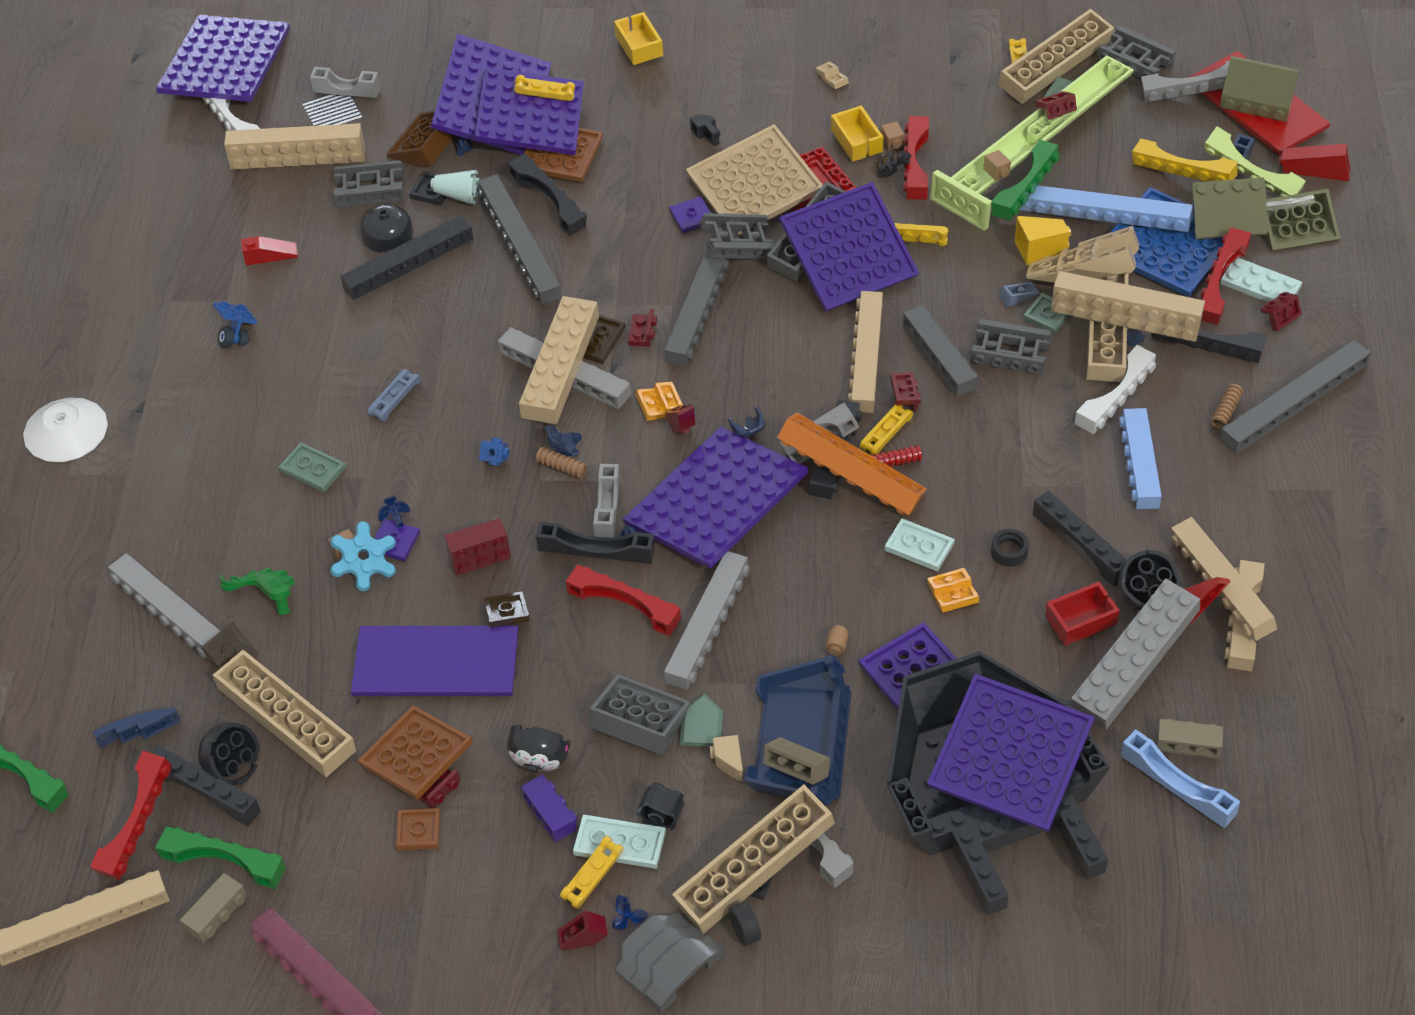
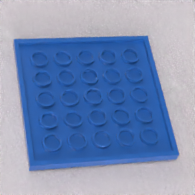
[1110,187,1224,297]

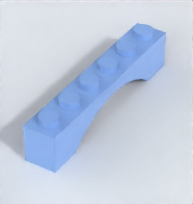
[1121,729,1240,828]

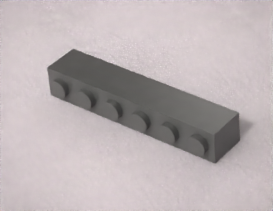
[903,305,978,397]

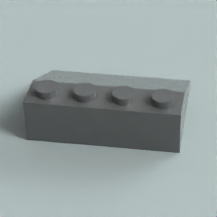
[588,674,690,755]

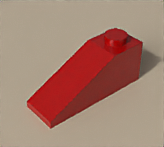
[241,236,298,266]
[1184,577,1231,623]

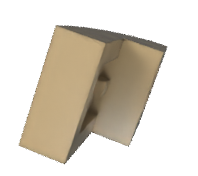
[816,61,849,90]

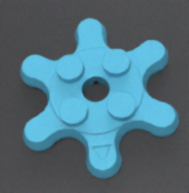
[330,521,396,591]

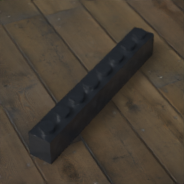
[341,215,473,300]

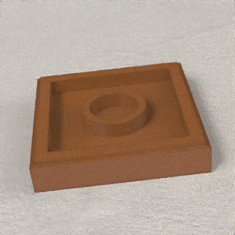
[396,808,441,850]

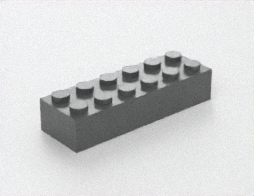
[767,181,846,283]

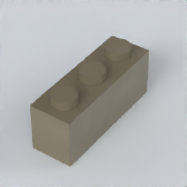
[1157,719,1223,759]
[763,737,830,785]
[180,873,247,943]

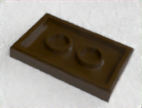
[583,315,626,364]

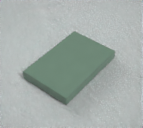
[278,442,346,492]

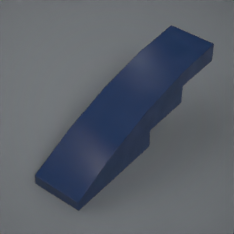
[92,707,181,748]

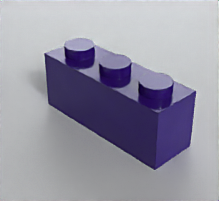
[521,774,578,843]

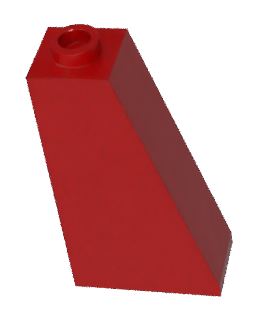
[1279,144,1351,181]

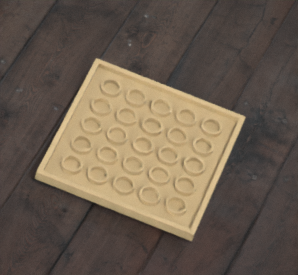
[686,124,823,236]

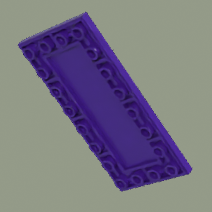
[351,626,519,696]

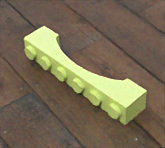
[1204,126,1306,197]

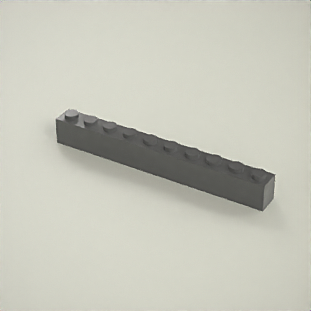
[477,174,561,305]
[665,227,740,366]
[1220,340,1371,454]

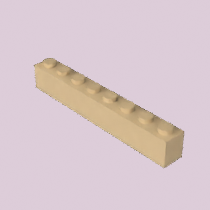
[848,291,883,413]
[1171,517,1277,641]
[0,870,170,966]

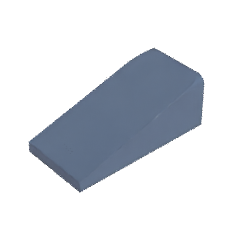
[999,282,1040,307]

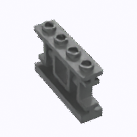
[1097,25,1176,79]
[334,161,405,208]
[699,213,776,259]
[970,319,1051,374]

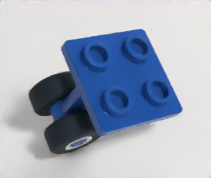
[213,301,257,348]

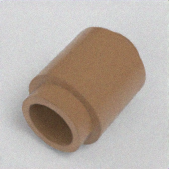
[825,625,849,656]

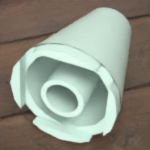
[431,170,479,205]

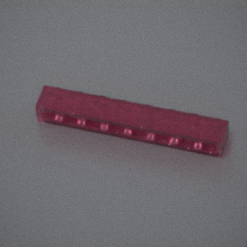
[251,907,383,1015]

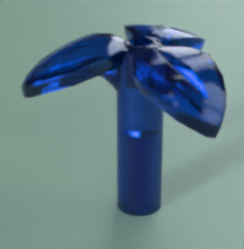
[378,496,410,528]
[612,894,648,930]

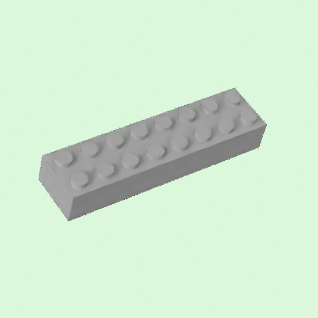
[1071,579,1200,730]

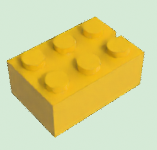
[614,12,663,65]
[831,105,883,162]

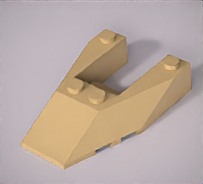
[1026,226,1140,283]

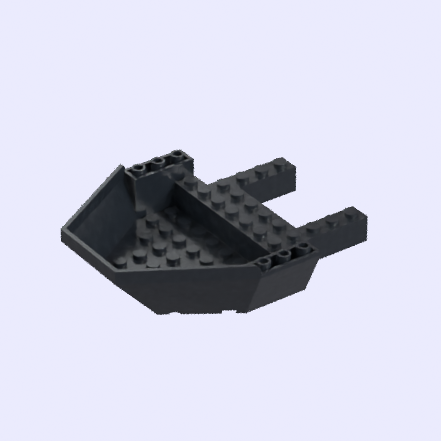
[887,651,1110,915]

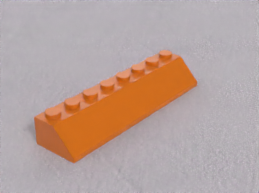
[777,413,927,515]

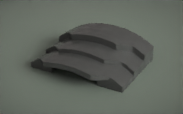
[615,912,724,1013]

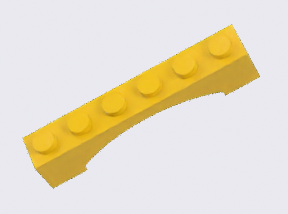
[1132,139,1237,182]

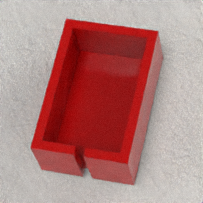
[1045,581,1120,646]

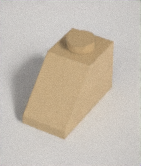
[710,735,743,782]

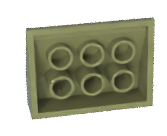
[1220,56,1299,122]
[1191,177,1268,240]
[1265,189,1341,251]

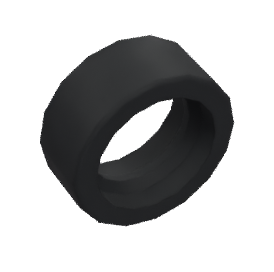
[991,528,1029,567]
[729,901,761,946]

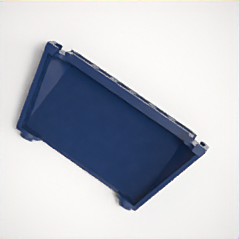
[743,654,851,806]

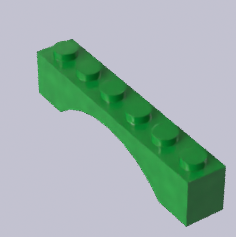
[991,140,1060,221]
[0,744,69,813]
[155,826,286,890]

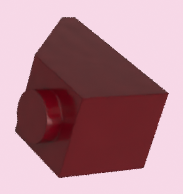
[665,404,695,435]
[557,910,608,950]

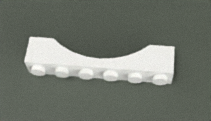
[203,97,260,131]
[1075,345,1156,434]

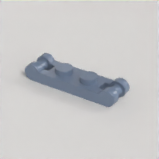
[368,369,421,422]

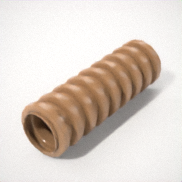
[1210,384,1243,429]
[536,447,587,479]

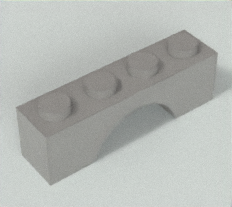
[310,67,380,98]
[780,403,859,464]
[593,464,620,538]
[810,832,854,889]

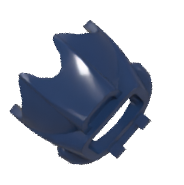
[728,406,766,438]
[545,426,582,456]

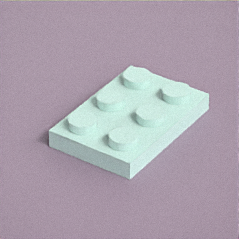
[885,519,955,572]

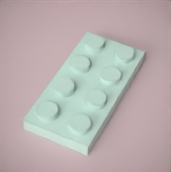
[1220,258,1302,302]
[573,815,666,869]

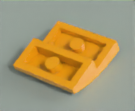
[635,382,683,421]
[927,568,979,613]

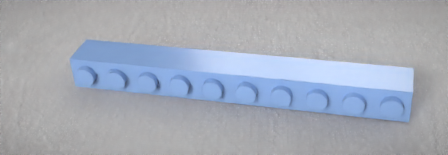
[1020,185,1193,232]

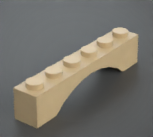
[1224,560,1265,672]

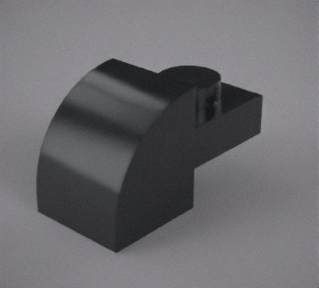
[690,114,720,146]

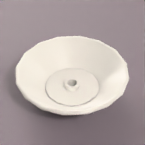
[23,398,108,462]

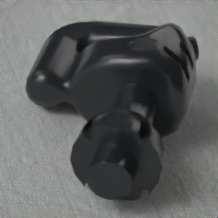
[877,151,911,178]

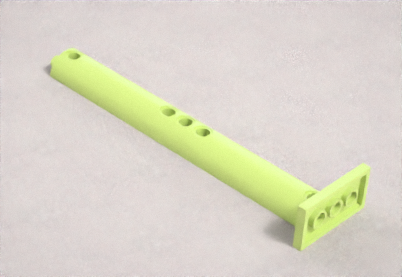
[930,56,1134,231]

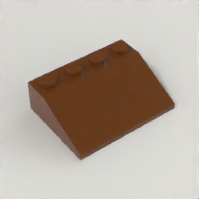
[386,110,455,167]

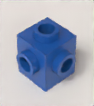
[479,438,510,465]

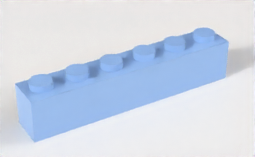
[1119,408,1162,509]

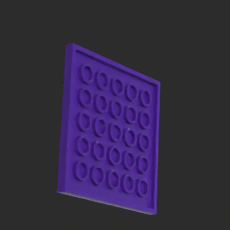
[474,67,584,155]
[779,182,919,312]
[927,674,1095,833]

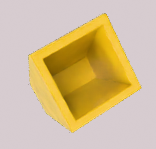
[1014,216,1071,266]

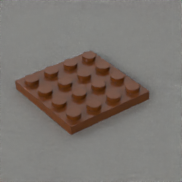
[524,128,603,182]
[358,705,473,800]

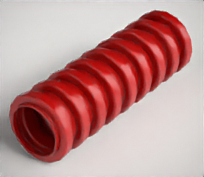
[871,445,922,467]

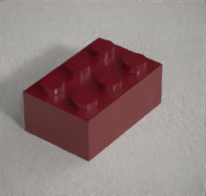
[444,518,511,576]

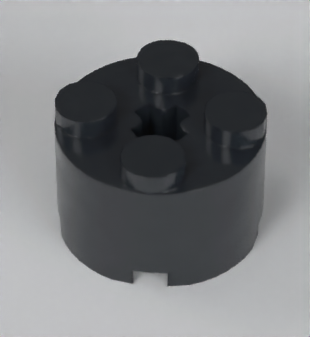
[636,782,685,831]

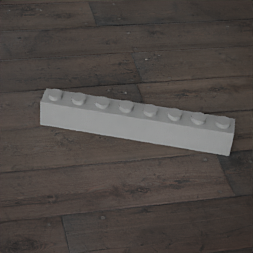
[498,327,631,410]
[664,551,750,690]
[108,553,220,662]

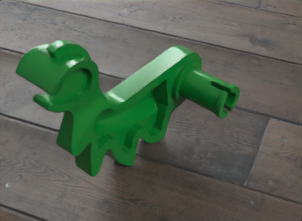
[219,567,295,615]

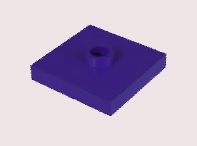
[669,196,711,233]
[374,519,420,561]

